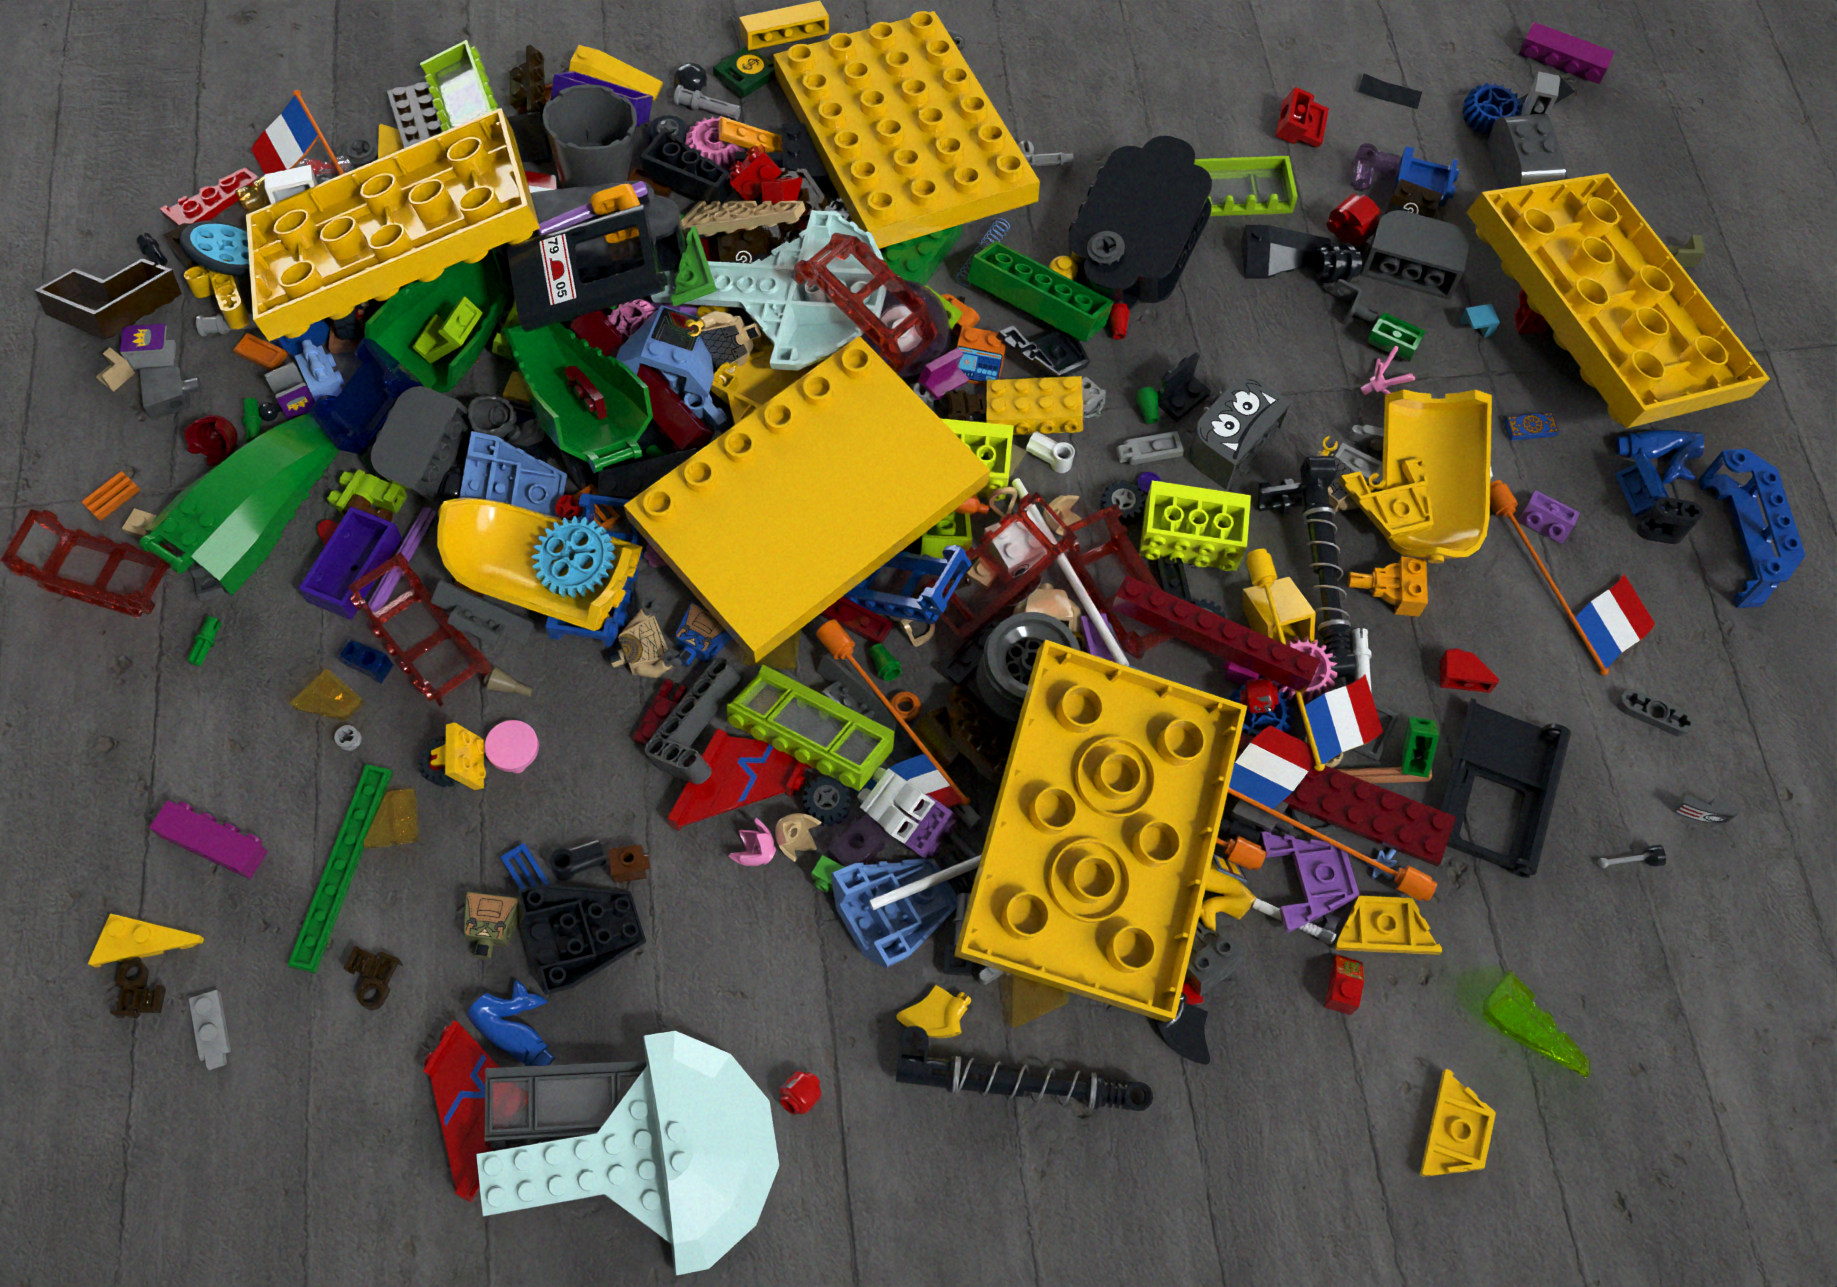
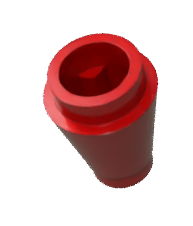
[1108,303,1130,340]

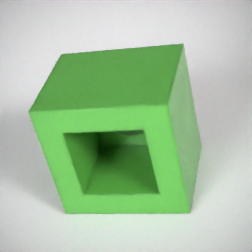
[811,855,844,893]

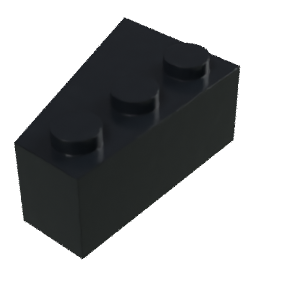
[782,123,829,193]

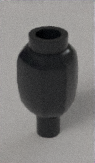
[440,467,464,504]

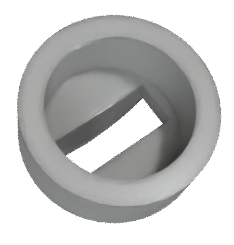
[1018,140,1034,155]

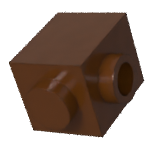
[609,845,651,883]

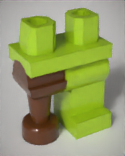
[327,469,408,522]

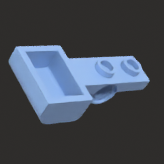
[655,368,727,433]

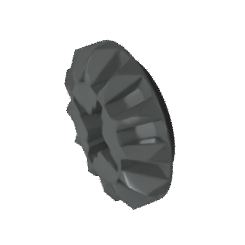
[342,136,378,167]
[1087,231,1125,266]

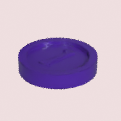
[1137,472,1162,495]

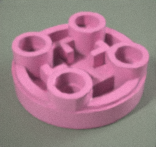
[485,720,539,773]

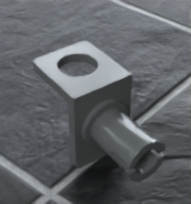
[1330,279,1378,324]

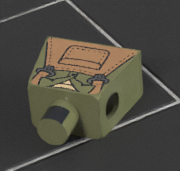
[464,892,519,960]

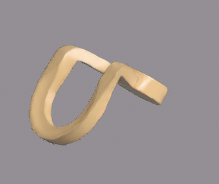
[986,487,1018,521]
[899,618,935,647]

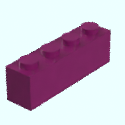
[1519,22,1615,84]
[149,800,268,880]

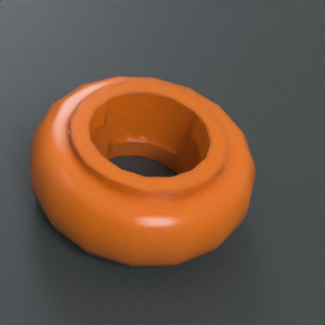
[890,691,921,722]

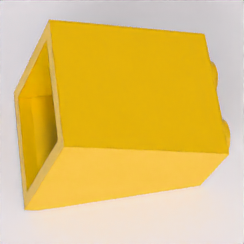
[1242,577,1316,643]

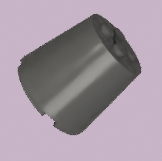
[543,85,637,189]

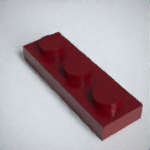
[819,596,893,644]

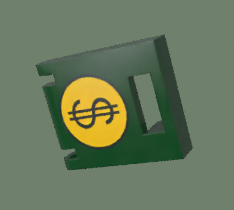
[713,46,776,98]

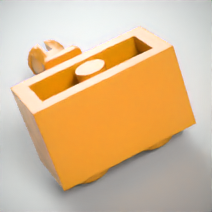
[1347,557,1428,616]

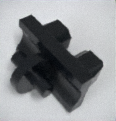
[1257,479,1303,515]

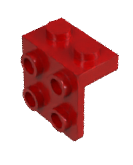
[729,144,782,201]

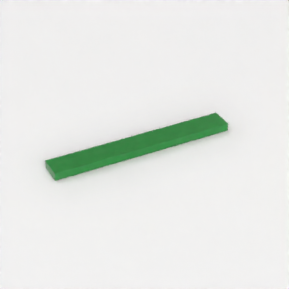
[287,764,393,974]

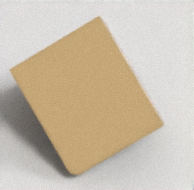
[96,348,135,392]

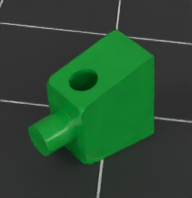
[1402,717,1439,778]

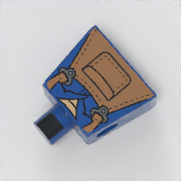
[675,602,732,667]

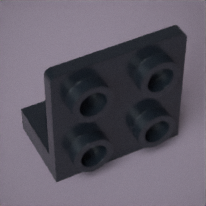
[1158,352,1211,422]

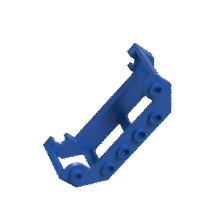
[1698,449,1806,608]
[545,493,644,647]
[844,545,972,624]

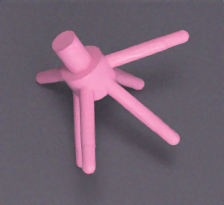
[1360,346,1415,395]

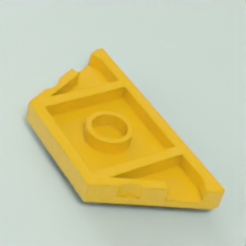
[1334,896,1442,955]
[1419,1069,1496,1177]

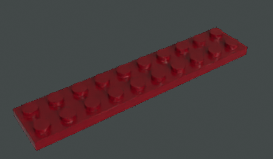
[1234,732,1456,867]

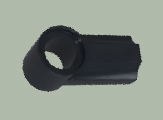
[550,840,606,881]

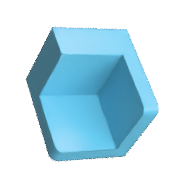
[1459,304,1500,337]

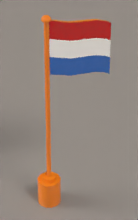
[816,619,971,833]

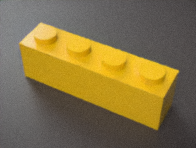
[739,1,829,51]

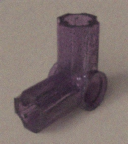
[1351,143,1400,191]

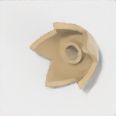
[1043,495,1085,538]
[775,813,822,862]

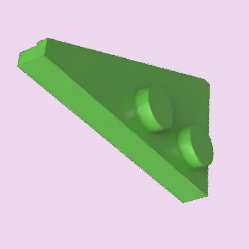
[671,226,717,307]

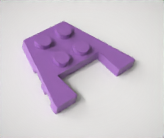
[1259,831,1359,933]

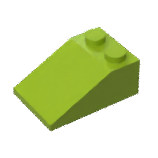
[919,511,972,560]

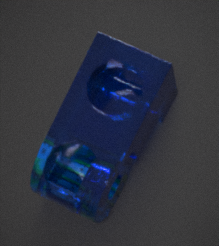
[338,640,394,684]

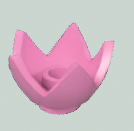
[729,818,776,866]

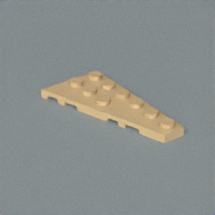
[681,201,806,239]

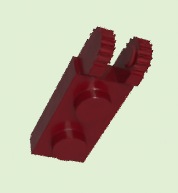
[564,365,608,420]
[633,679,688,746]

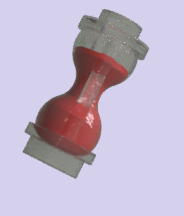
[299,155,353,177]

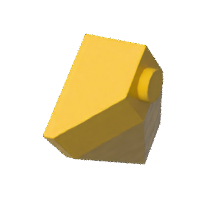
[569,45,663,101]

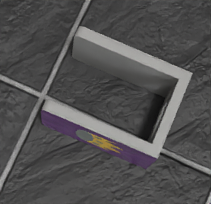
[120,324,176,370]
[264,362,318,421]

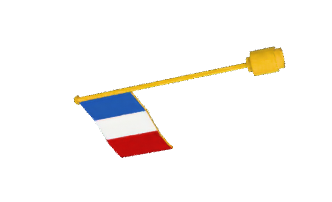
[1246,549,1383,771]

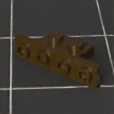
[509,44,545,123]

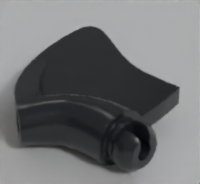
[1154,993,1210,1065]

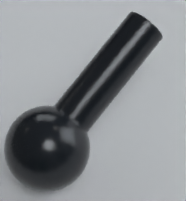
[258,402,283,422]

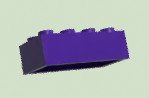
[550,71,653,126]
[298,507,402,620]

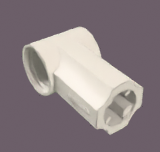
[1026,432,1075,473]

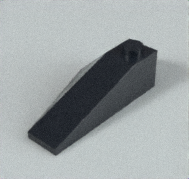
[1241,225,1331,279]

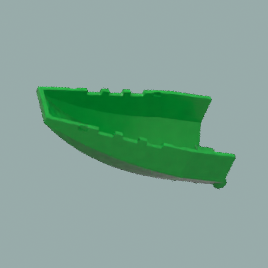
[365,249,513,396]
[502,323,653,473]
[139,413,347,596]

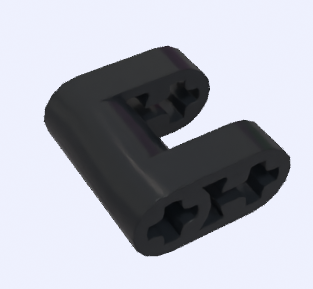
[1637,497,1703,544]

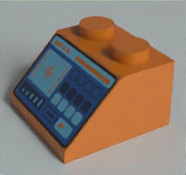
[957,326,1007,387]

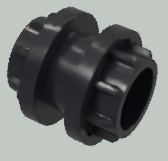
[1312,243,1362,283]

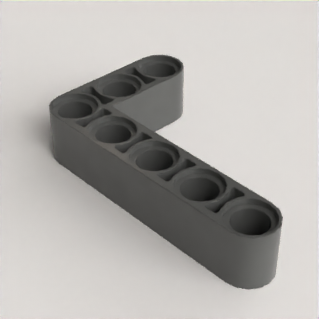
[644,657,740,785]

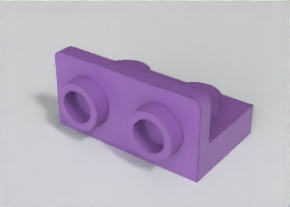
[1519,490,1580,543]
[901,794,959,859]

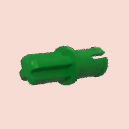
[242,398,263,444]
[187,616,222,667]

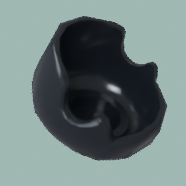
[674,62,707,92]

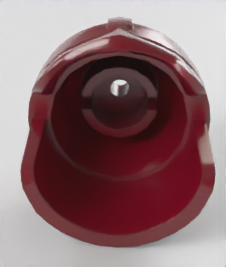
[184,415,238,466]

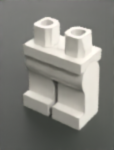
[857,767,935,844]

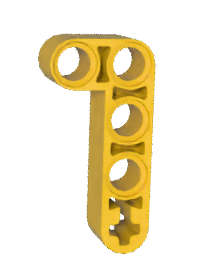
[184,260,250,329]

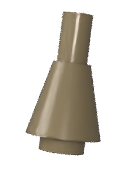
[484,666,533,698]

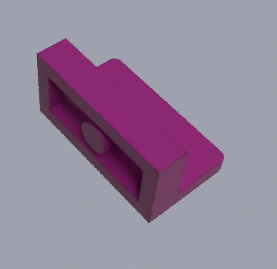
[918,348,969,400]

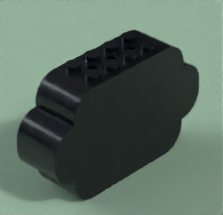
[1068,136,1212,310]
[491,181,687,287]

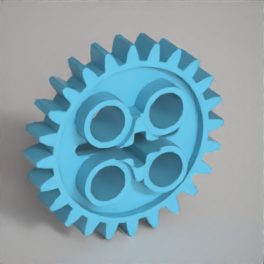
[532,516,616,598]

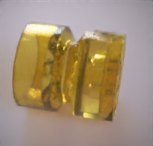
[235,175,271,214]

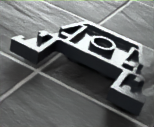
[996,323,1090,377]

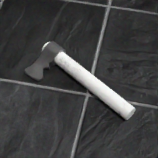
[1252,898,1341,945]

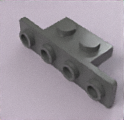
[431,580,535,644]
[817,653,899,731]

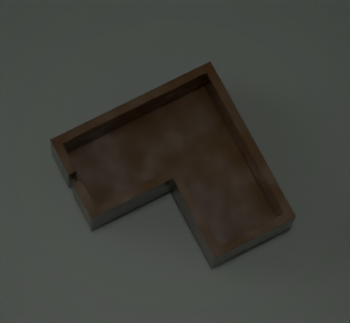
[35,258,182,339]

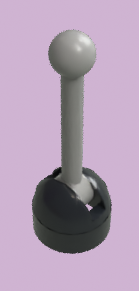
[1598,844,1666,868]

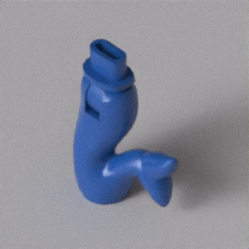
[1616,430,1704,484]
[467,980,555,1066]

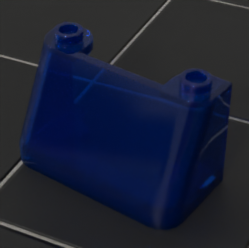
[309,337,424,455]

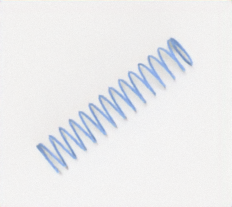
[956,218,1010,287]

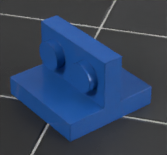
[270,320,330,361]
[1615,452,1670,517]

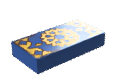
[1504,412,1559,441]

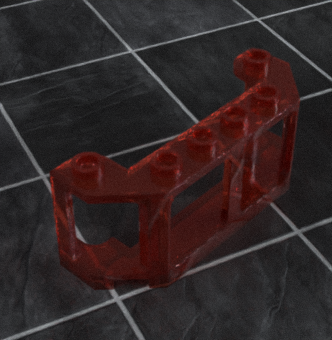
[791,233,938,374]
[922,492,1078,641]
[1061,503,1174,660]
[0,509,173,618]
[348,552,492,707]

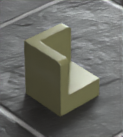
[1667,235,1705,267]

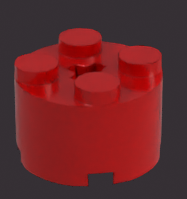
[1326,193,1381,247]

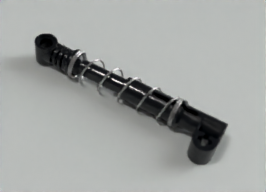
[1300,455,1356,678]
[896,1026,1153,1111]

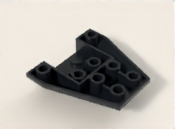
[517,884,646,995]

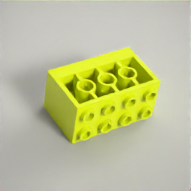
[941,419,1014,501]
[1139,481,1251,571]

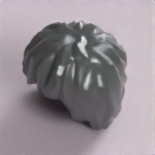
[467,395,517,437]

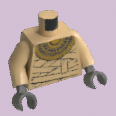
[608,596,682,678]

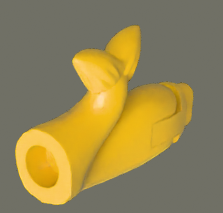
[1199,862,1257,931]

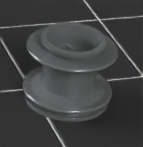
[976,612,1080,724]

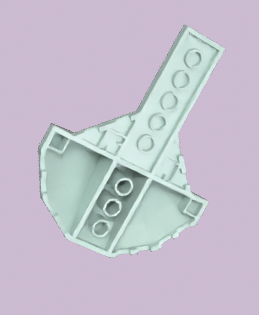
[651,210,890,371]
[476,1031,779,1276]

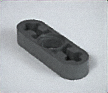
[1617,689,1695,737]

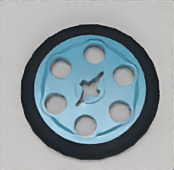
[180,221,250,276]

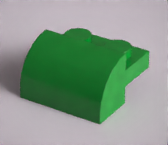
[1367,312,1426,362]

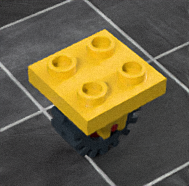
[418,723,486,790]

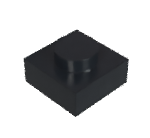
[943,945,972,976]

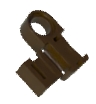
[944,390,987,421]
[343,946,403,1010]
[110,960,166,1018]

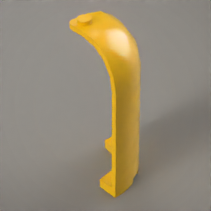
[1382,389,1492,563]
[437,498,642,631]

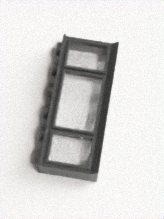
[485,1061,647,1150]

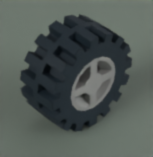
[1100,480,1145,527]

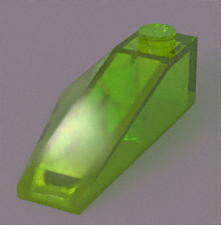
[1483,970,1590,1078]

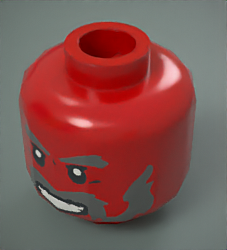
[1240,678,1279,714]
[779,1071,821,1115]

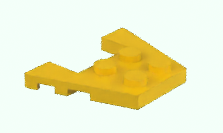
[1338,457,1434,539]

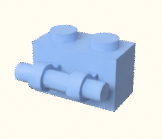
[294,340,345,405]

